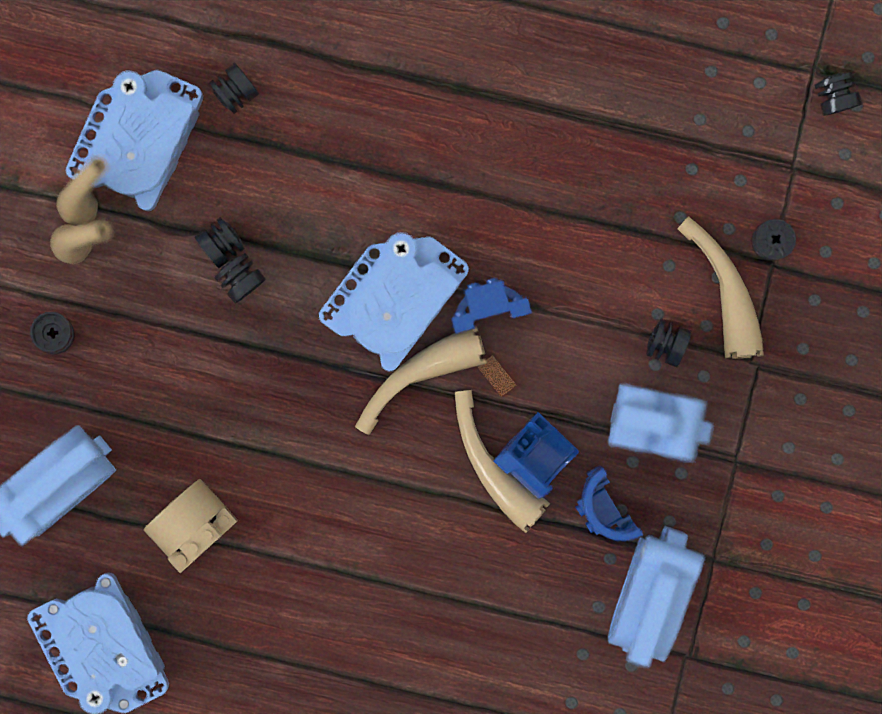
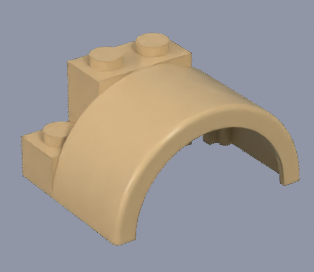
[144,479,238,573]

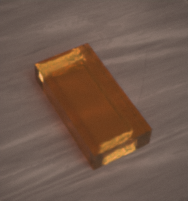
[478,355,516,397]

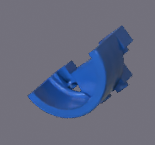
[452,278,531,333]
[494,412,579,499]
[576,465,643,541]

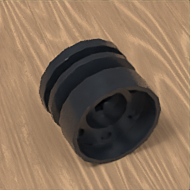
[209,62,259,114]
[814,72,863,116]
[195,217,245,269]
[751,219,796,261]
[214,253,266,304]
[30,312,75,354]
[646,318,692,368]

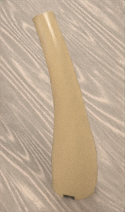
[57,156,108,226]
[678,216,763,359]
[51,221,111,264]
[355,326,487,435]
[455,390,550,533]

